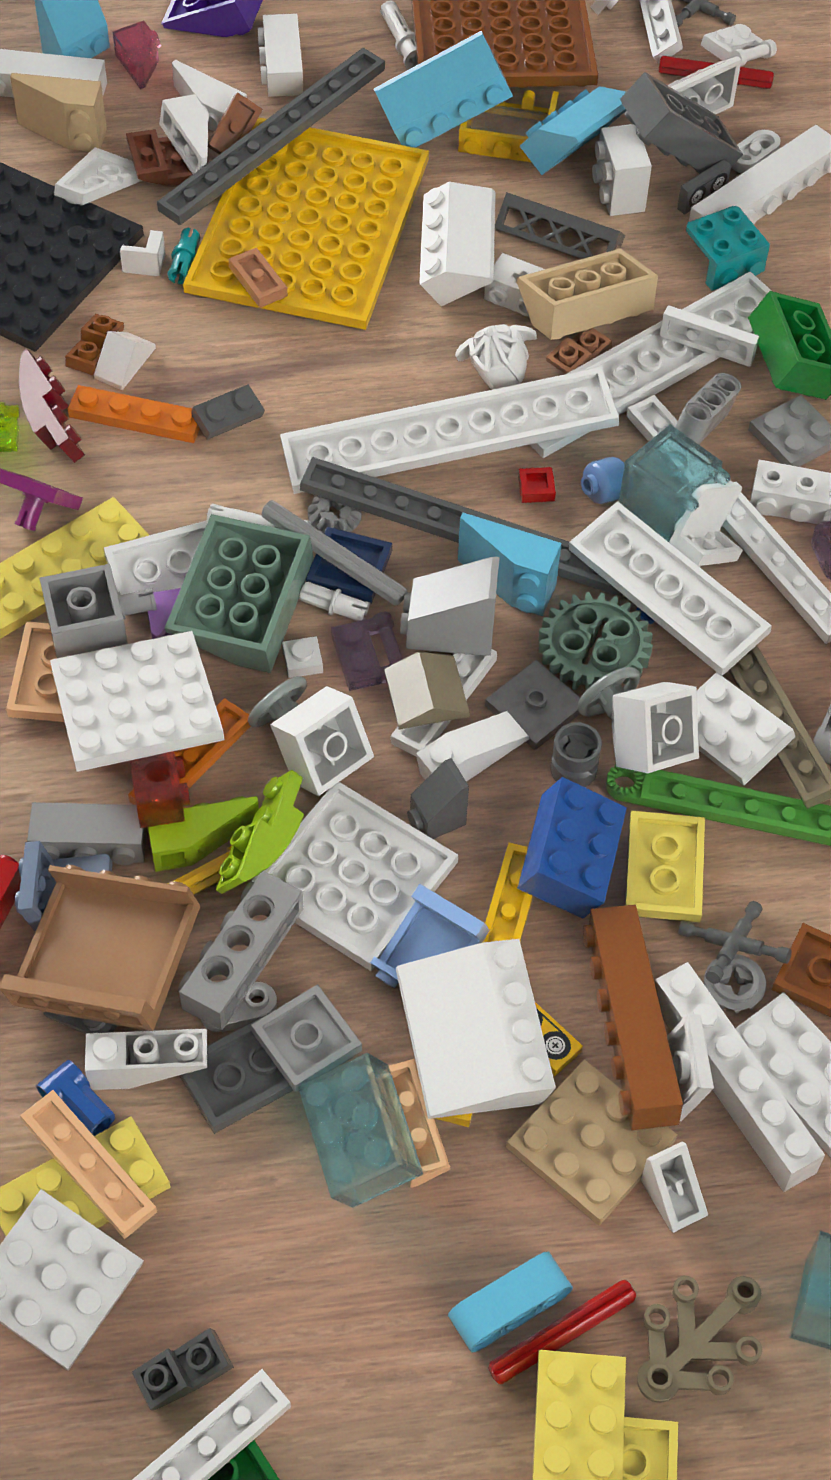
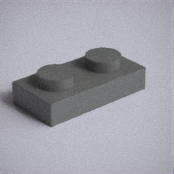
[191,384,265,440]

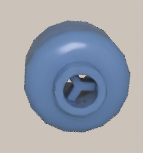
[581,457,633,504]

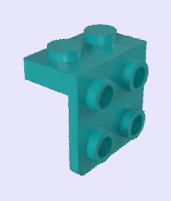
[686,206,770,291]

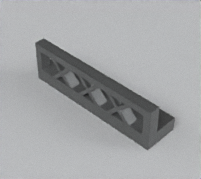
[495,192,625,259]

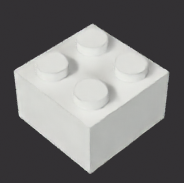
[592,124,652,216]

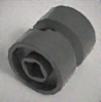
[550,722,602,787]

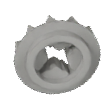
[308,496,362,534]
[704,954,766,1014]

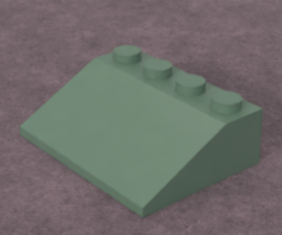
[165,514,314,673]

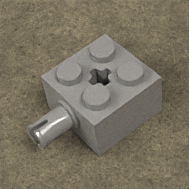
[40,564,157,658]

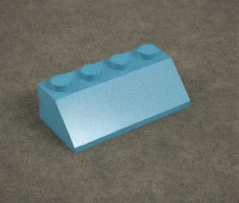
[374,31,513,148]
[520,86,626,175]

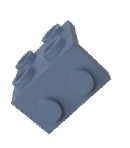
[15,841,112,931]

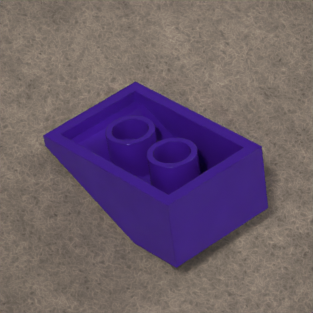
[161,0,263,37]

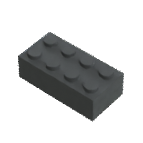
[620,72,743,174]

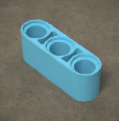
[448,1252,573,1353]

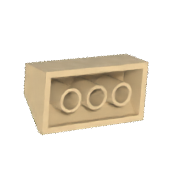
[517,249,658,340]

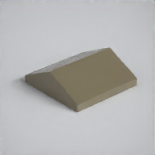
[384,652,470,730]

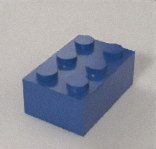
[517,777,627,919]

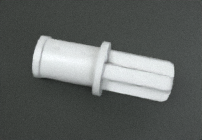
[299,582,370,624]

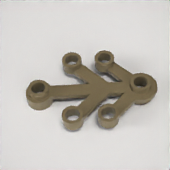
[637,1276,762,1402]

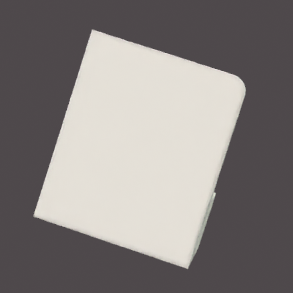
[120,230,165,276]

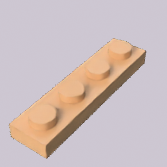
[20,1090,157,1240]

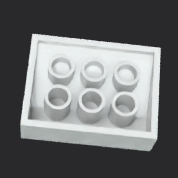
[396,939,556,1119]

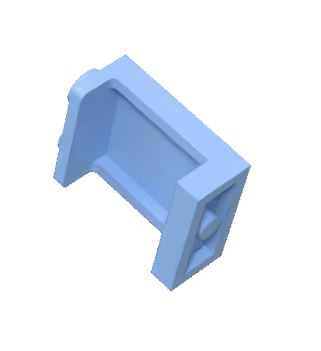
[370,884,490,988]

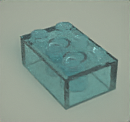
[298,1053,423,1208]

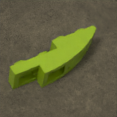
[216,770,304,894]

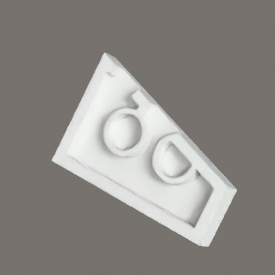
[54,147,142,205]

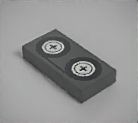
[677,159,732,215]

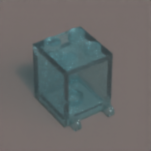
[619,424,731,542]

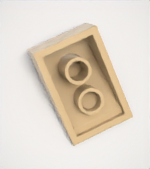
[10,73,107,152]

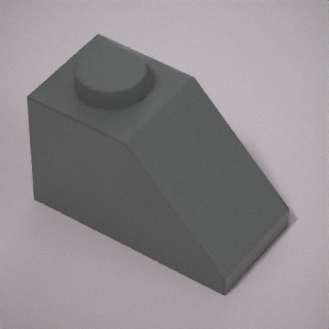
[407,758,469,839]

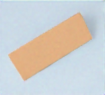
[376,1059,450,1188]

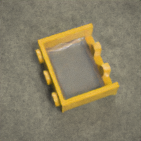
[458,90,559,163]

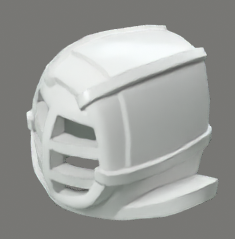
[455,324,537,390]

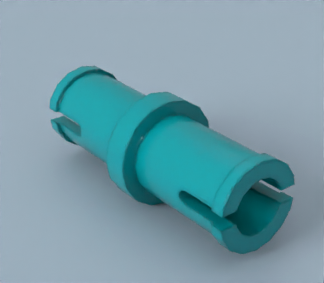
[167,227,201,284]

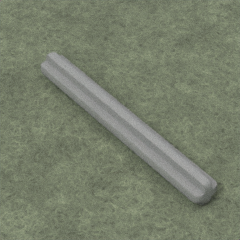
[261,500,407,606]

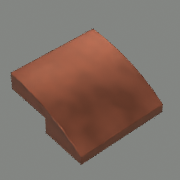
[126,129,193,186]

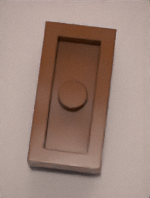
[208,92,263,155]

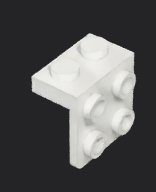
[669,482,743,567]

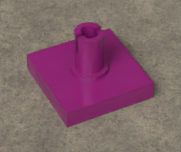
[0,468,83,531]

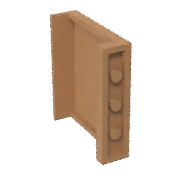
[0,865,200,1031]

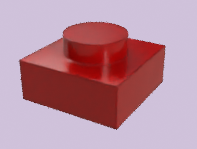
[518,467,556,503]

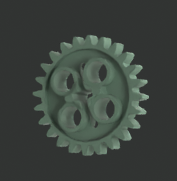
[538,592,653,691]

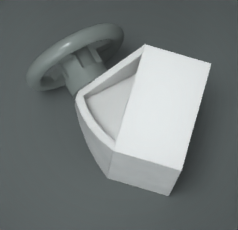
[578,667,699,773]
[248,676,374,796]

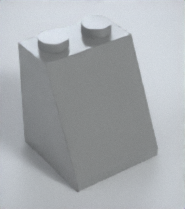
[400,557,499,656]

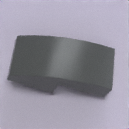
[132,1328,234,1411]

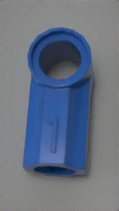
[36,1059,116,1136]

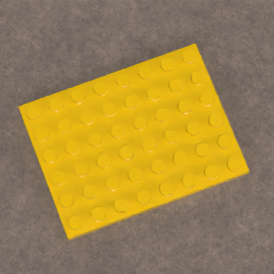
[183,117,429,330]

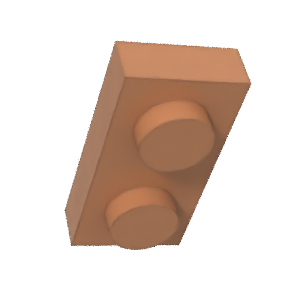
[229,247,288,308]

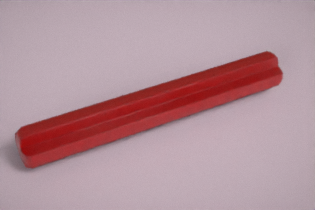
[659,56,774,89]
[488,1280,636,1384]

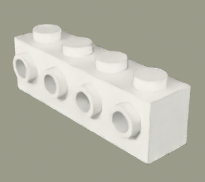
[750,460,831,528]

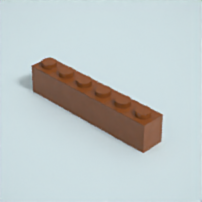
[583,904,683,1130]

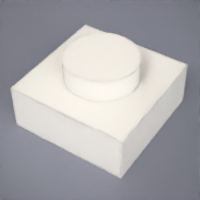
[282,636,323,678]

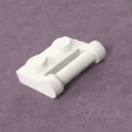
[701,24,777,67]

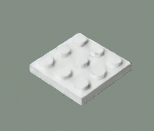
[0,1189,144,1371]

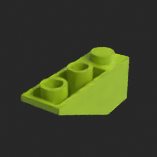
[146,796,259,872]

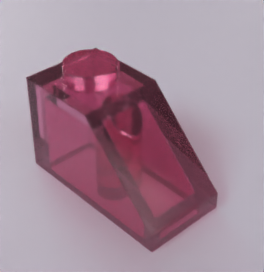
[112,20,161,89]

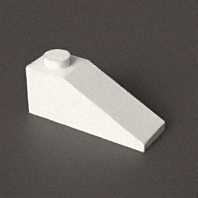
[172,60,247,131]
[159,94,209,174]
[416,711,529,782]

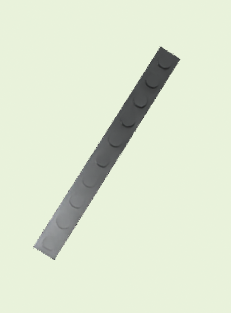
[157,48,385,225]
[300,457,623,597]

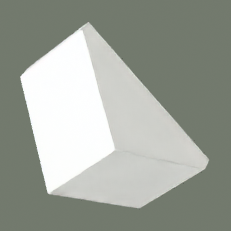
[94,331,156,390]
[641,1141,708,1233]

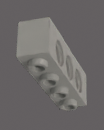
[178,871,303,1030]

